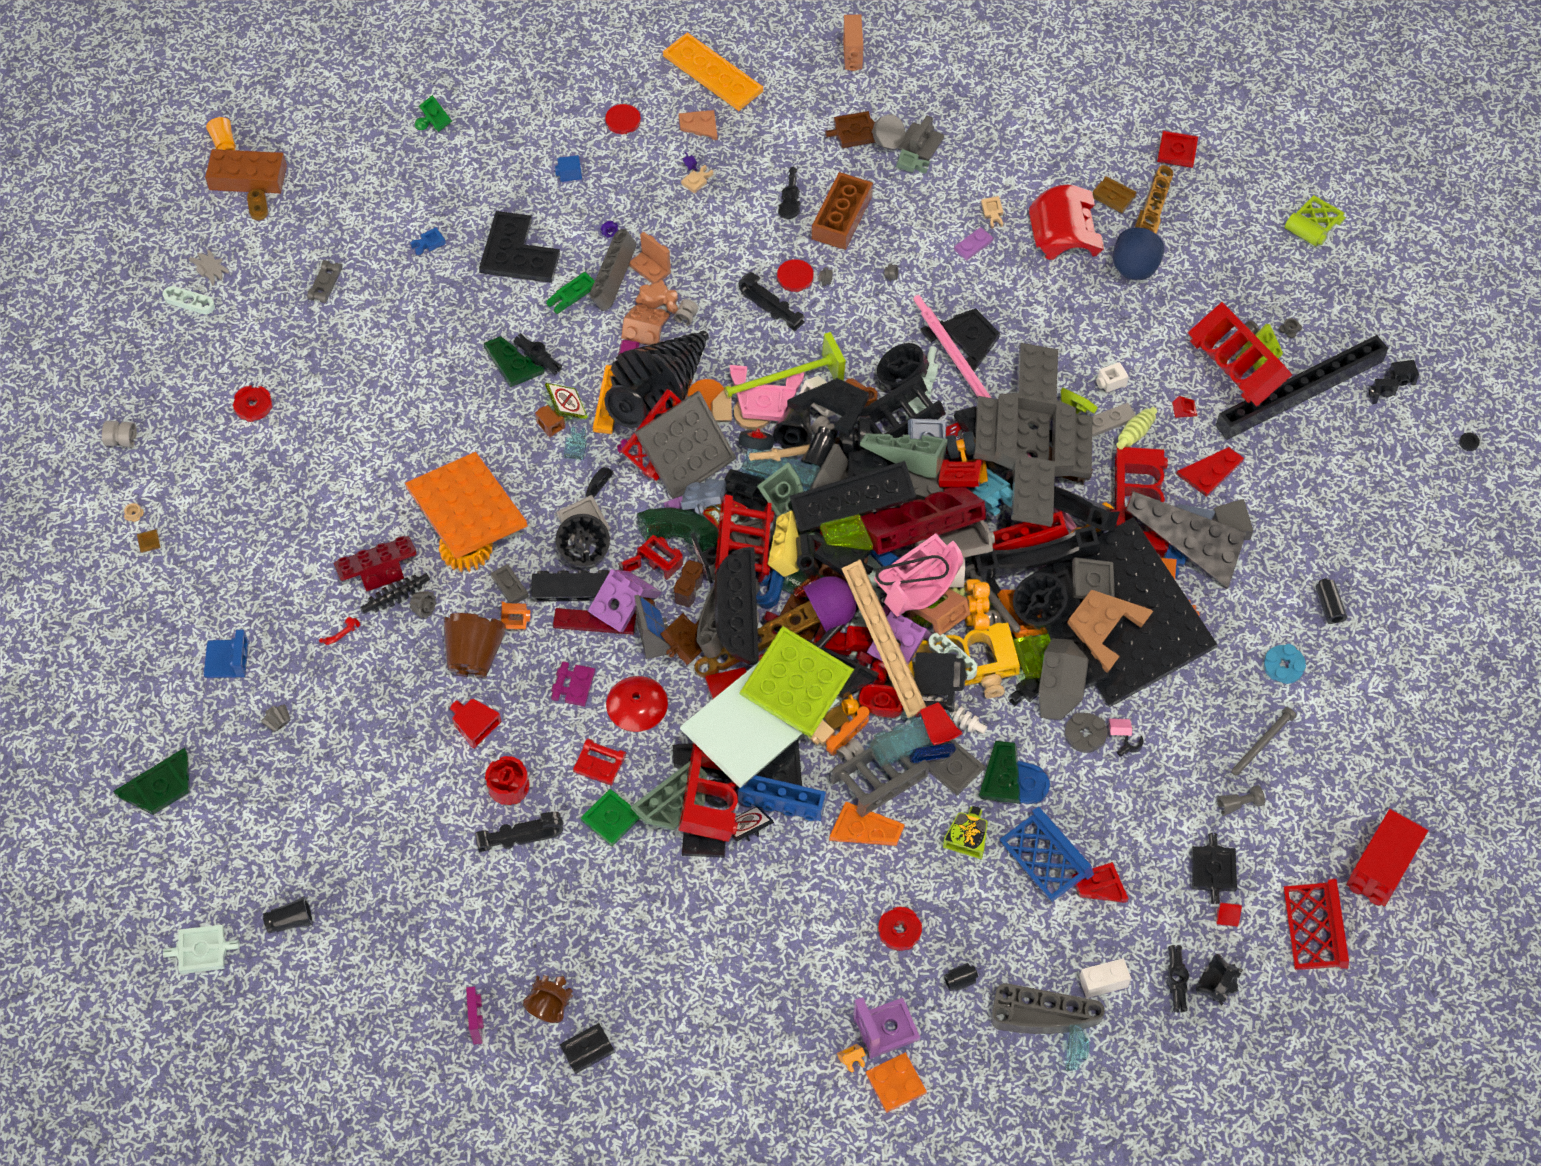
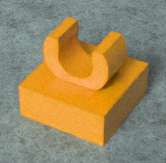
[837,1044,866,1072]

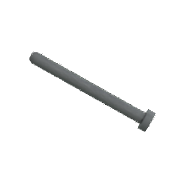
[965,564,1021,633]
[1231,707,1297,776]

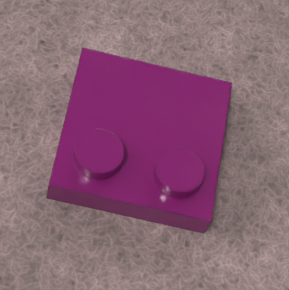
[466,986,484,1045]

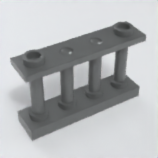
[830,730,930,817]

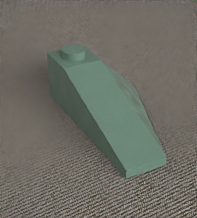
[860,434,948,478]

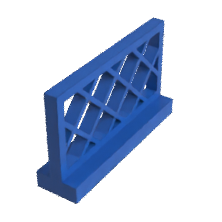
[999,806,1094,902]

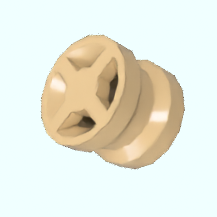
[981,674,1005,699]

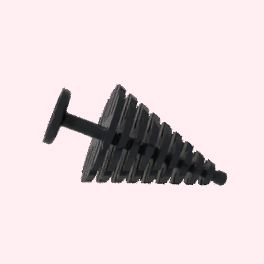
[604,330,709,428]

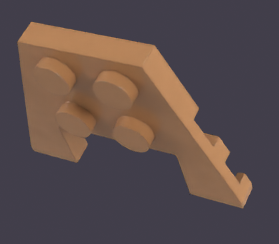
[1067,590,1153,673]

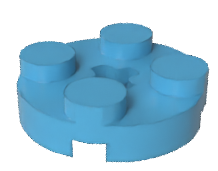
[1264,644,1306,684]

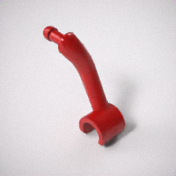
[319,617,360,645]

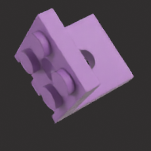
[588,569,661,632]
[867,611,932,665]
[853,997,920,1059]

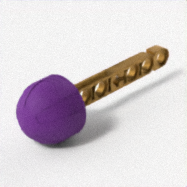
[694,577,857,678]

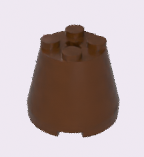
[443,613,506,678]

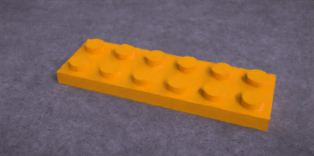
[663,32,763,111]

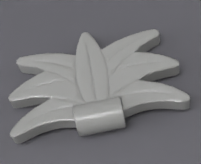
[189,250,229,286]

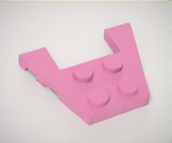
[730,365,805,421]

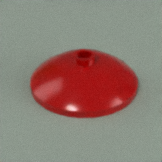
[606,676,668,732]

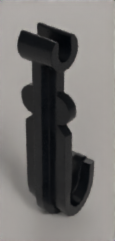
[738,272,805,331]
[475,812,564,853]

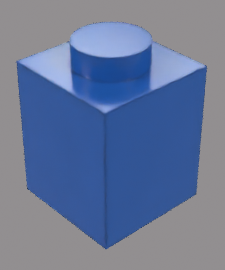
[555,155,582,182]

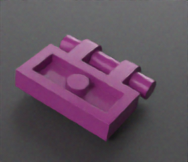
[551,661,596,707]

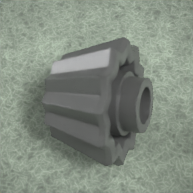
[410,591,437,619]
[261,704,291,732]

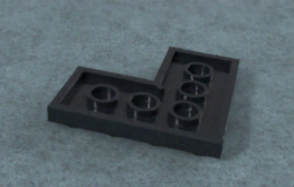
[479,211,560,283]

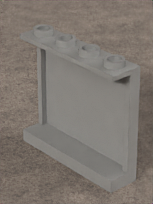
[910,520,995,564]

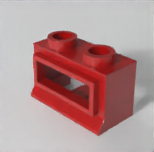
[637,535,683,580]

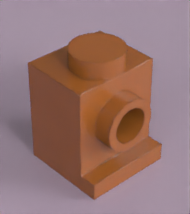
[535,405,565,438]

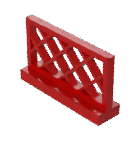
[620,389,681,481]
[1283,879,1349,970]

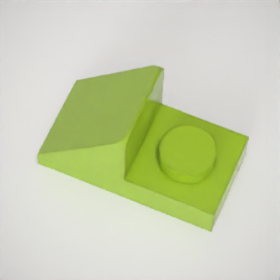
[1061,387,1098,414]

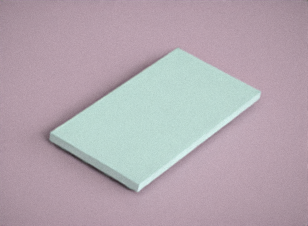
[680,661,844,788]

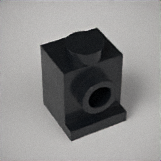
[1386,360,1419,386]

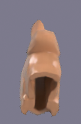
[636,280,678,314]

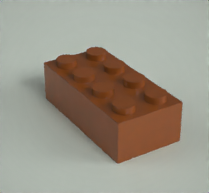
[205,149,287,194]
[812,172,873,250]

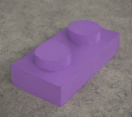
[954,227,993,261]

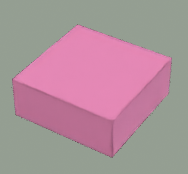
[1109,719,1132,736]

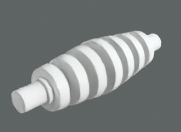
[921,694,987,734]

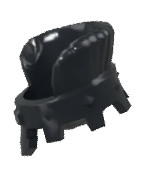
[1195,954,1243,1006]

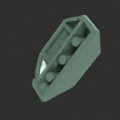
[631,762,707,830]

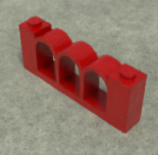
[1187,302,1292,407]
[1115,447,1169,558]
[678,743,738,842]

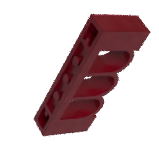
[855,487,986,555]

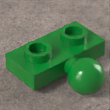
[414,95,452,132]

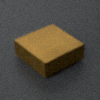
[137,529,161,553]
[823,705,850,731]

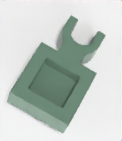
[896,149,930,174]

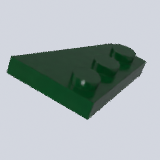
[484,336,545,387]
[979,741,1021,804]

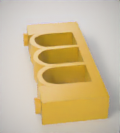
[898,622,1020,695]

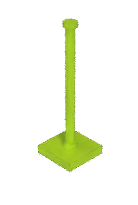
[724,332,846,398]

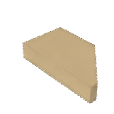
[711,385,732,422]

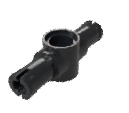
[513,333,562,375]
[1167,945,1189,1013]

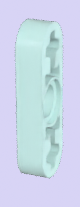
[163,286,215,314]
[929,633,977,680]

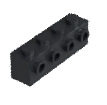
[531,570,614,602]

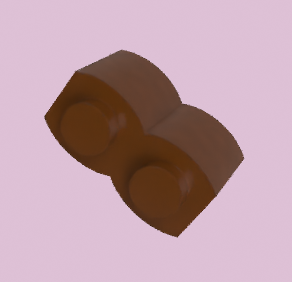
[674,560,704,608]

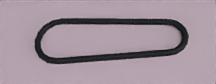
[875,555,949,585]

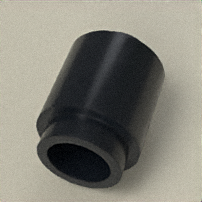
[944,963,978,991]

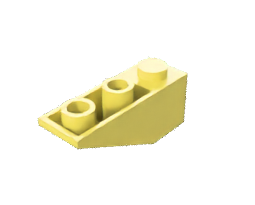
[768,510,799,577]

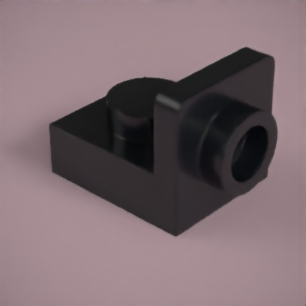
[1368,379,1399,404]

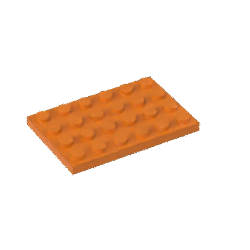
[405,451,528,559]

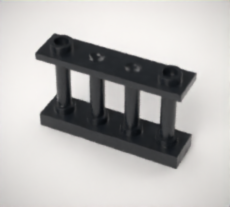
[858,374,946,438]

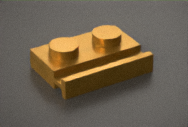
[1092,176,1137,213]

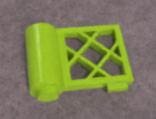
[1284,195,1346,247]

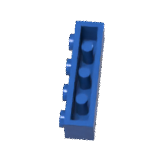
[738,775,826,821]

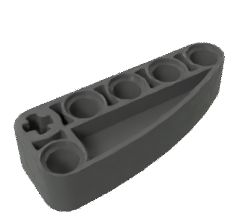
[697,579,760,658]
[991,983,1105,1034]

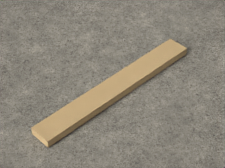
[842,560,926,719]

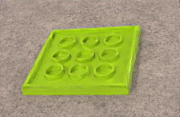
[739,626,854,738]

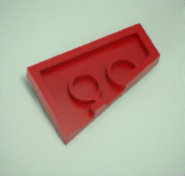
[1176,447,1244,497]

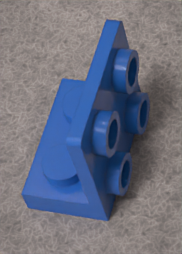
[204,629,249,678]

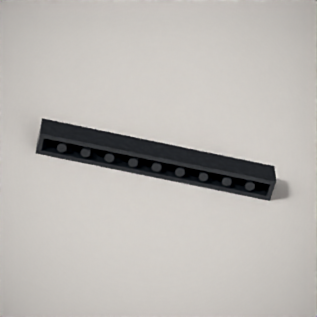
[1216,335,1388,440]

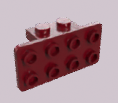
[333,536,417,592]

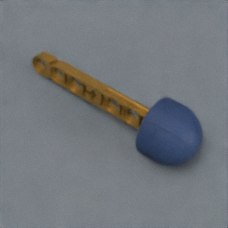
[1113,165,1173,280]

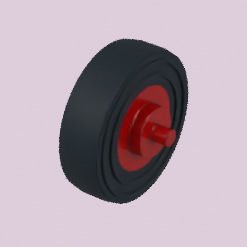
[739,428,774,452]

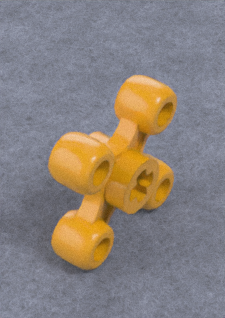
[965,579,990,630]

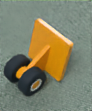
[946,431,988,488]

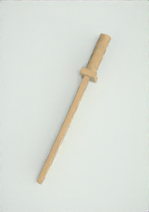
[749,437,840,461]

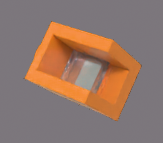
[501,601,530,629]

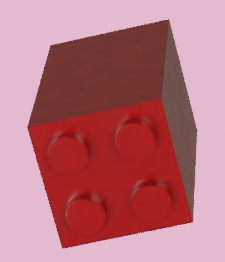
[1346,808,1429,907]

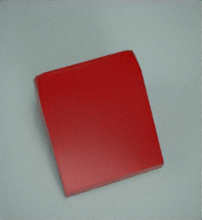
[1172,396,1198,418]
[618,555,642,572]
[1217,903,1242,927]

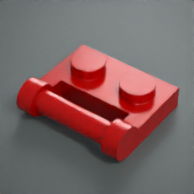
[939,459,983,487]
[573,738,627,786]

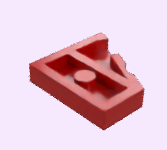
[1072,862,1129,903]

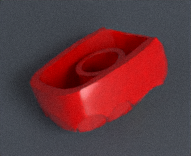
[859,684,904,718]

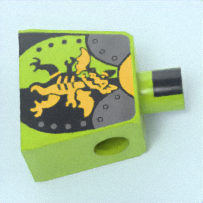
[943,806,988,860]

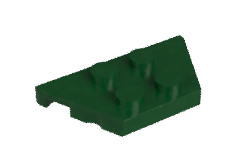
[113,747,190,815]

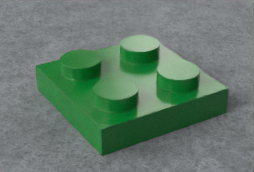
[581,789,641,847]

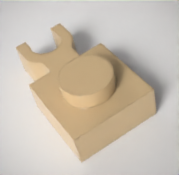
[681,165,713,194]
[981,196,1003,229]

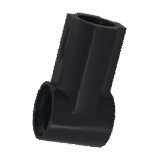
[796,534,819,577]

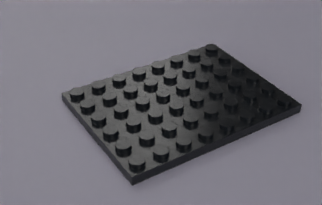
[1029,517,1218,707]

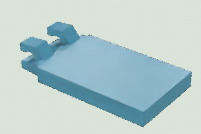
[966,469,1013,516]

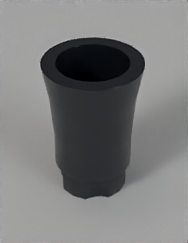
[801,426,837,470]
[263,896,313,934]

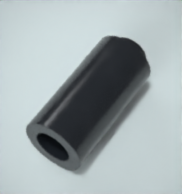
[1315,578,1347,624]

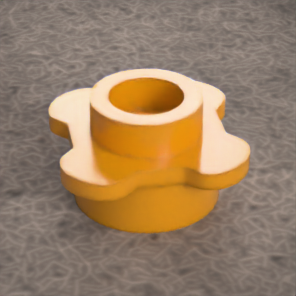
[841,694,859,718]

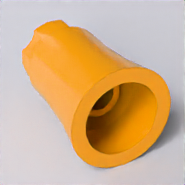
[206,117,236,150]

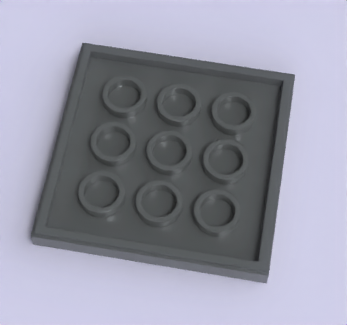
[634,391,737,499]

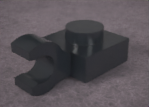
[1009,674,1040,707]

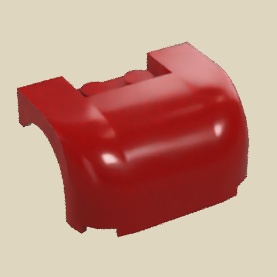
[1029,184,1104,260]

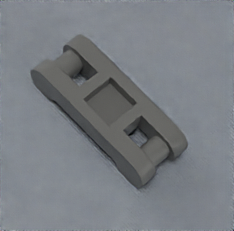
[307,260,343,303]

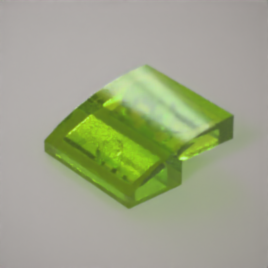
[1013,634,1051,679]

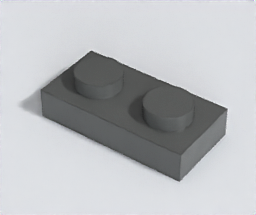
[490,564,529,603]

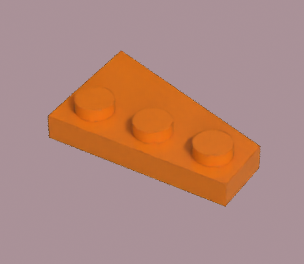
[829,802,905,846]

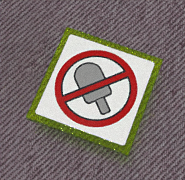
[545,383,588,419]

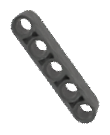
[589,229,637,311]

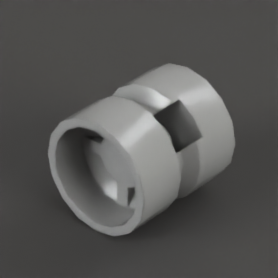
[102,421,137,447]

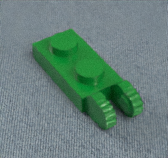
[546,272,595,314]

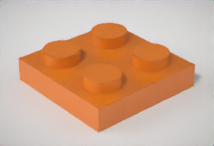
[865,1052,927,1113]

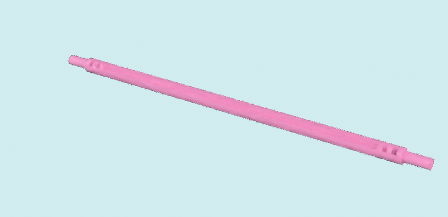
[913,295,1077,531]

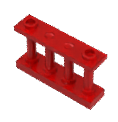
[715,495,774,582]

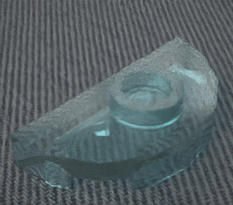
[1066,1025,1089,1071]

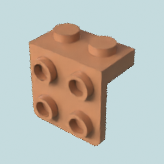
[621,304,670,345]

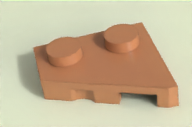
[679,110,718,140]

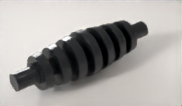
[360,573,430,614]

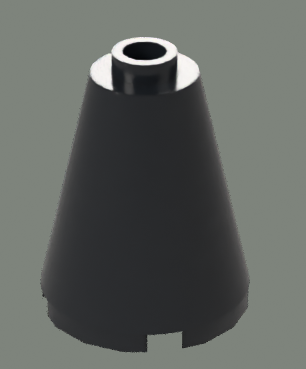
[773,407,812,449]

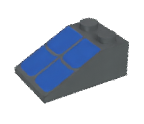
[634,595,671,659]

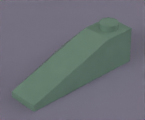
[757,462,815,535]

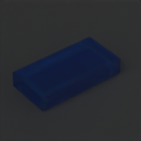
[909,743,956,763]

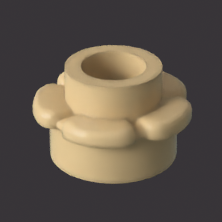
[124,503,144,522]

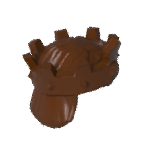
[523,975,574,1023]

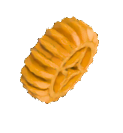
[439,539,493,573]

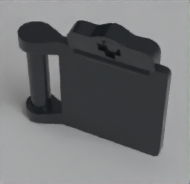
[914,652,968,712]

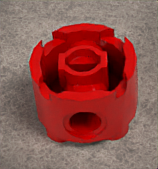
[485,756,530,805]

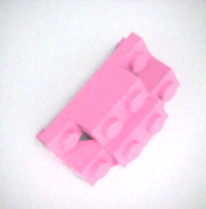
[874,533,963,617]

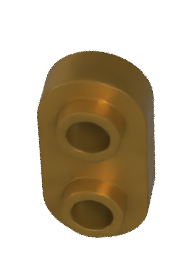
[247,189,268,221]

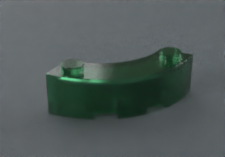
[637,508,718,552]

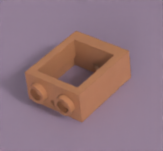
[843,14,863,71]

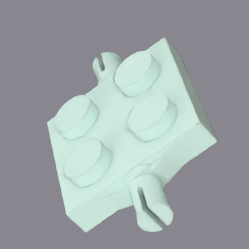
[163,925,240,974]

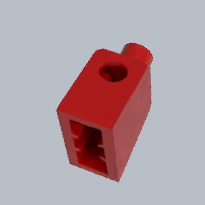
[450,699,502,749]

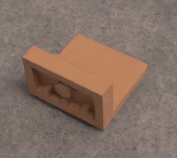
[629,232,671,284]

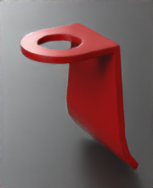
[916,702,963,745]

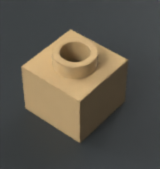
[809,720,835,747]

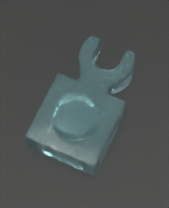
[564,427,587,460]

